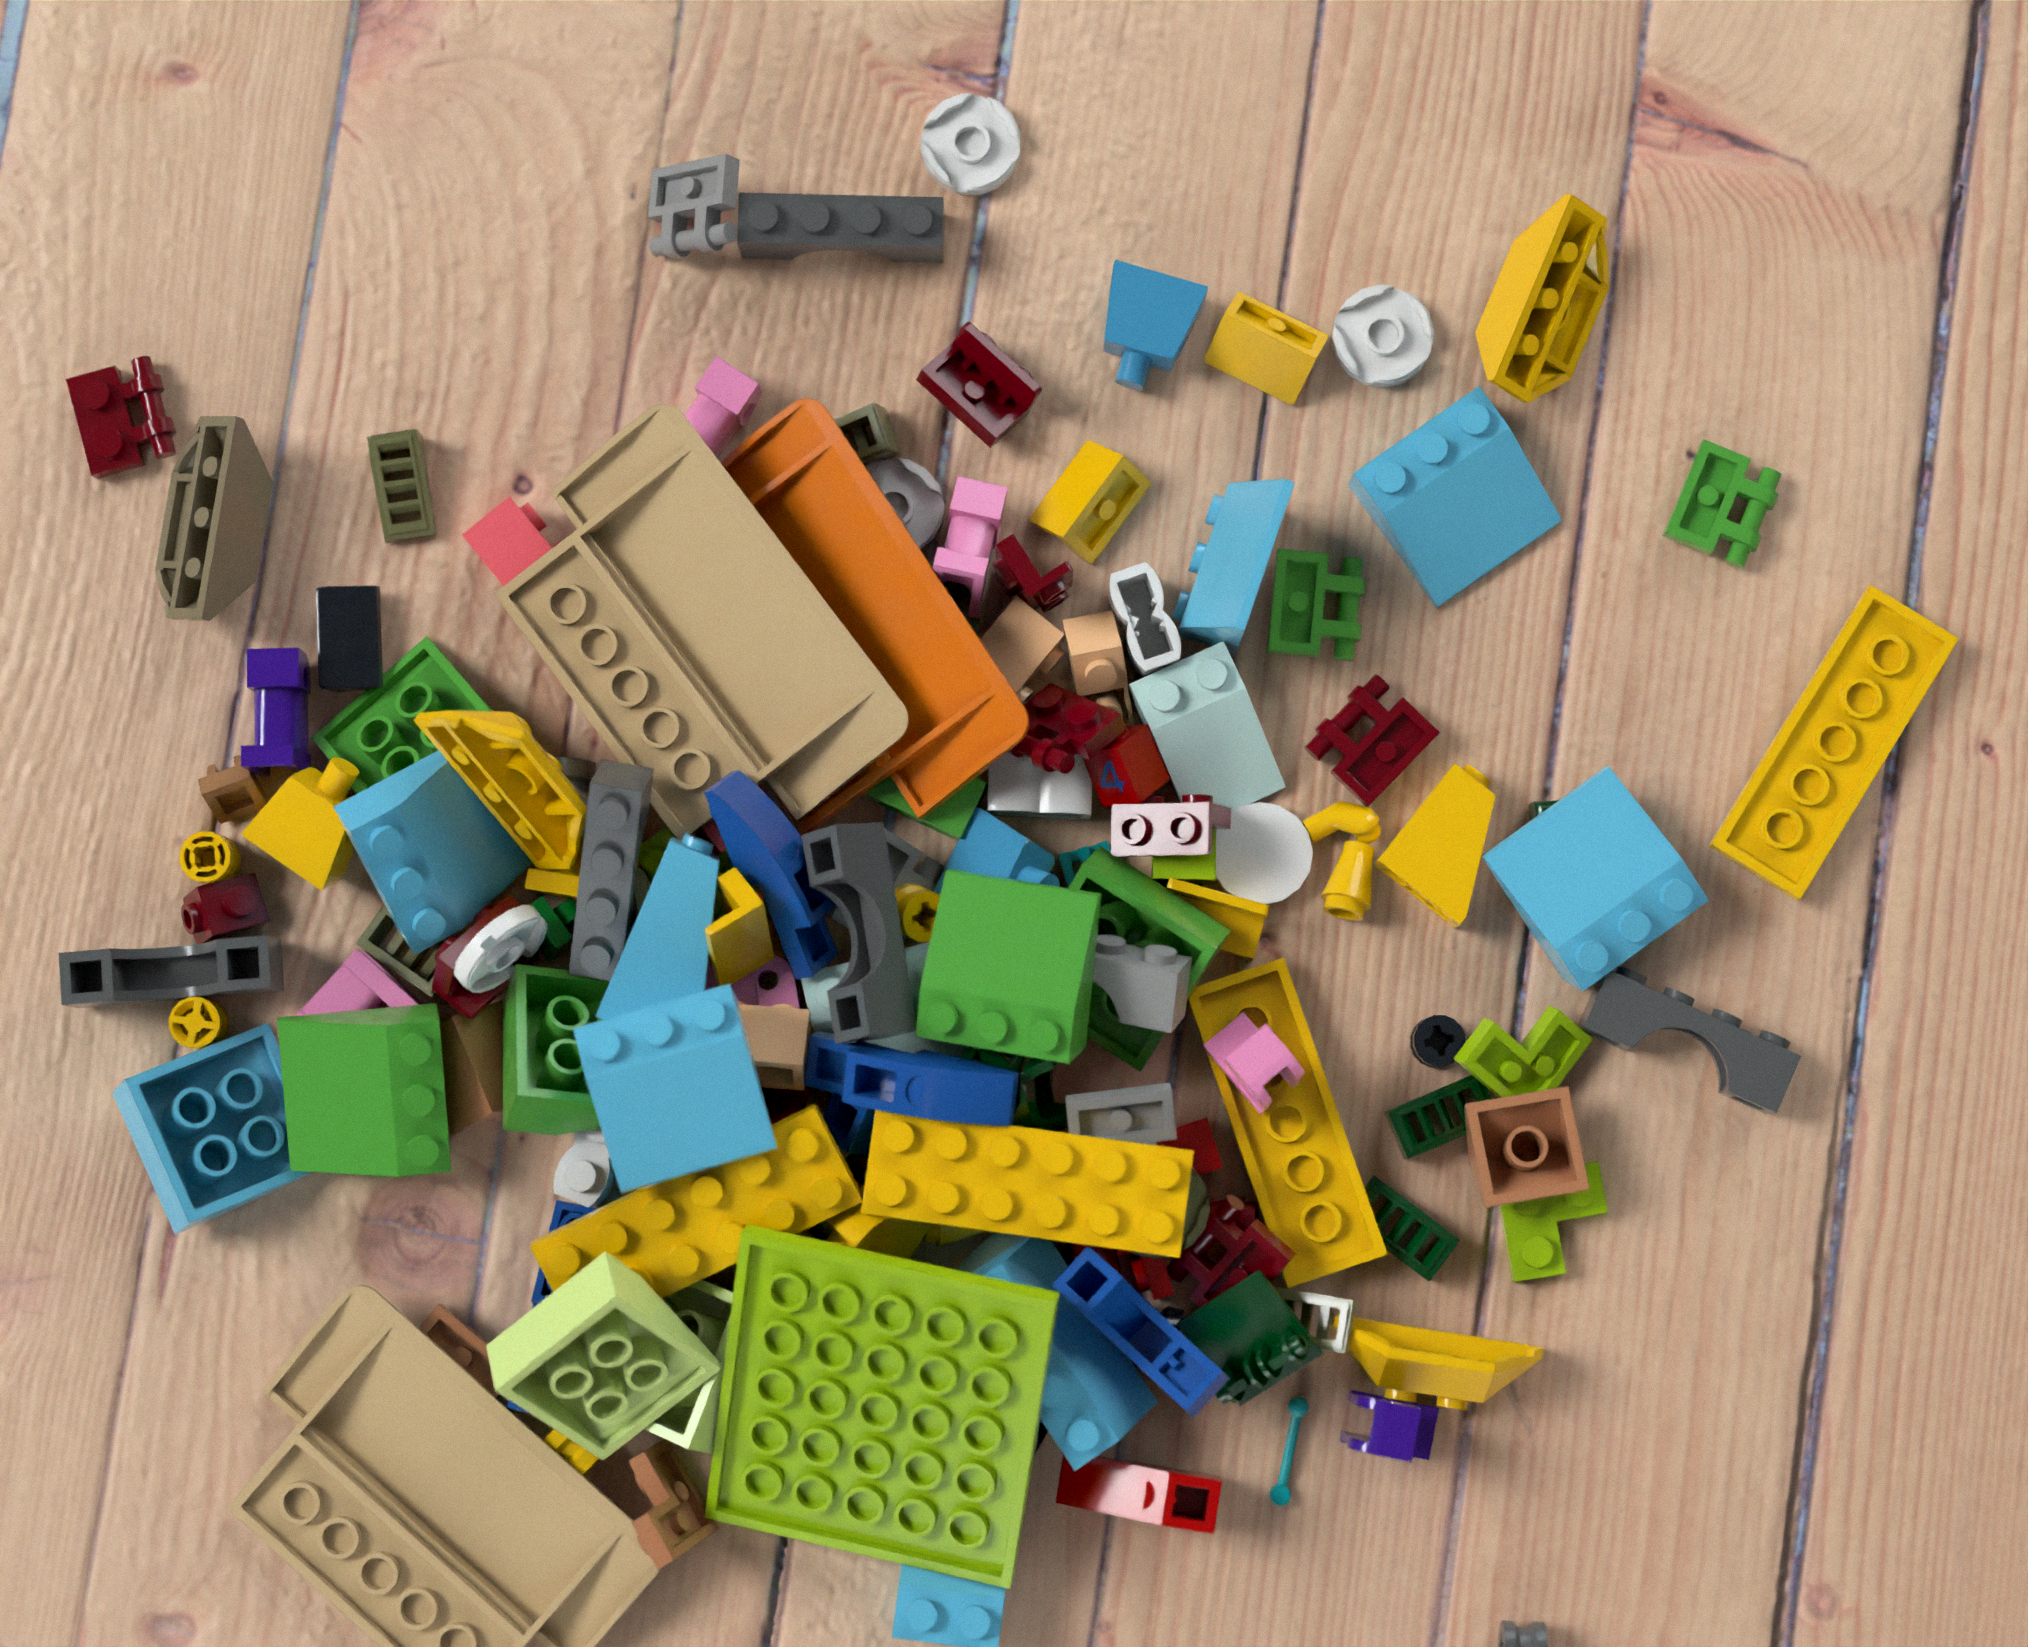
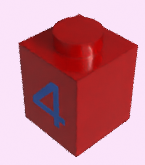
[1082,723,1170,807]

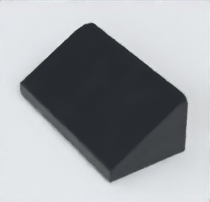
[316,586,383,693]

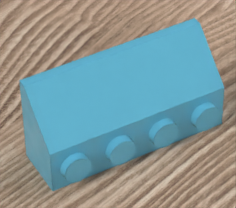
[972,1237,1158,1471]

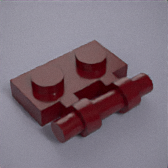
[66,356,176,479]
[1304,674,1440,807]
[1008,683,1126,774]
[1166,1194,1296,1307]

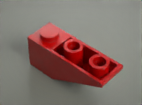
[1055,1454,1222,1534]

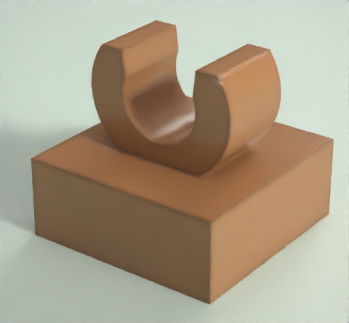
[198,755,267,824]

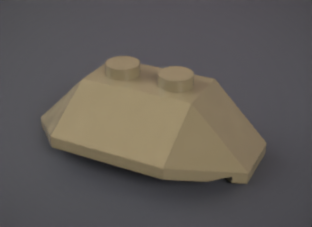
[155,416,273,621]

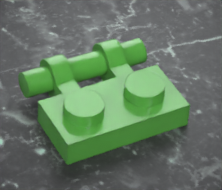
[1662,439,1781,568]
[1267,548,1366,661]

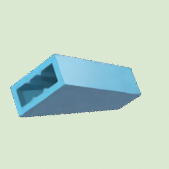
[595,833,721,1020]

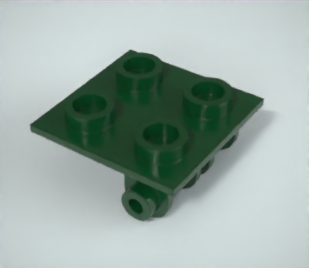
[1177,1269,1324,1406]

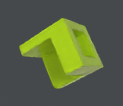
[1151,828,1216,884]

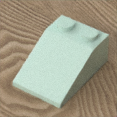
[1129,641,1286,813]

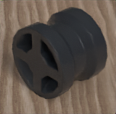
[1410,1015,1465,1068]

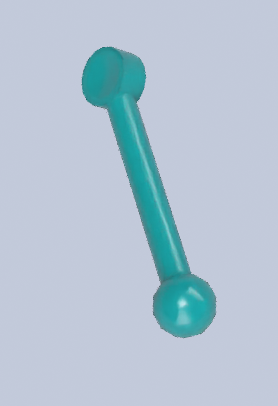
[1270,1396,1309,1506]

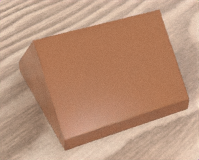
[440,1000,503,1135]
[1464,1086,1590,1208]

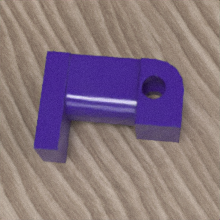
[241,648,311,777]
[1340,1389,1439,1462]

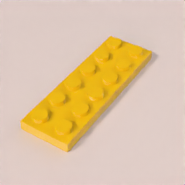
[1708,585,1959,901]
[1188,957,1388,1289]
[529,1103,863,1299]
[861,1110,1194,1258]

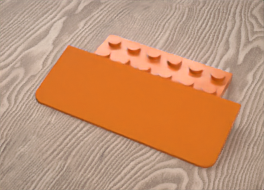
[721,398,1029,834]

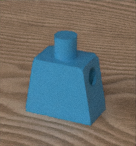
[1103,260,1208,390]
[933,806,1060,895]

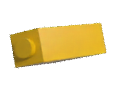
[1373,763,1496,928]

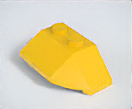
[1475,194,1609,403]
[413,710,587,869]
[1329,1313,1544,1410]

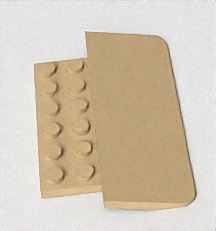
[494,404,909,841]
[226,1285,661,1647]

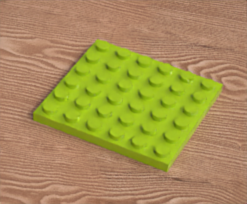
[704,1224,1060,1589]

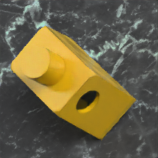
[241,757,359,891]

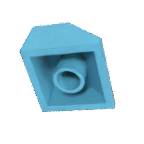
[892,1564,1006,1647]

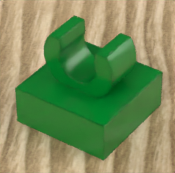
[530,896,576,962]

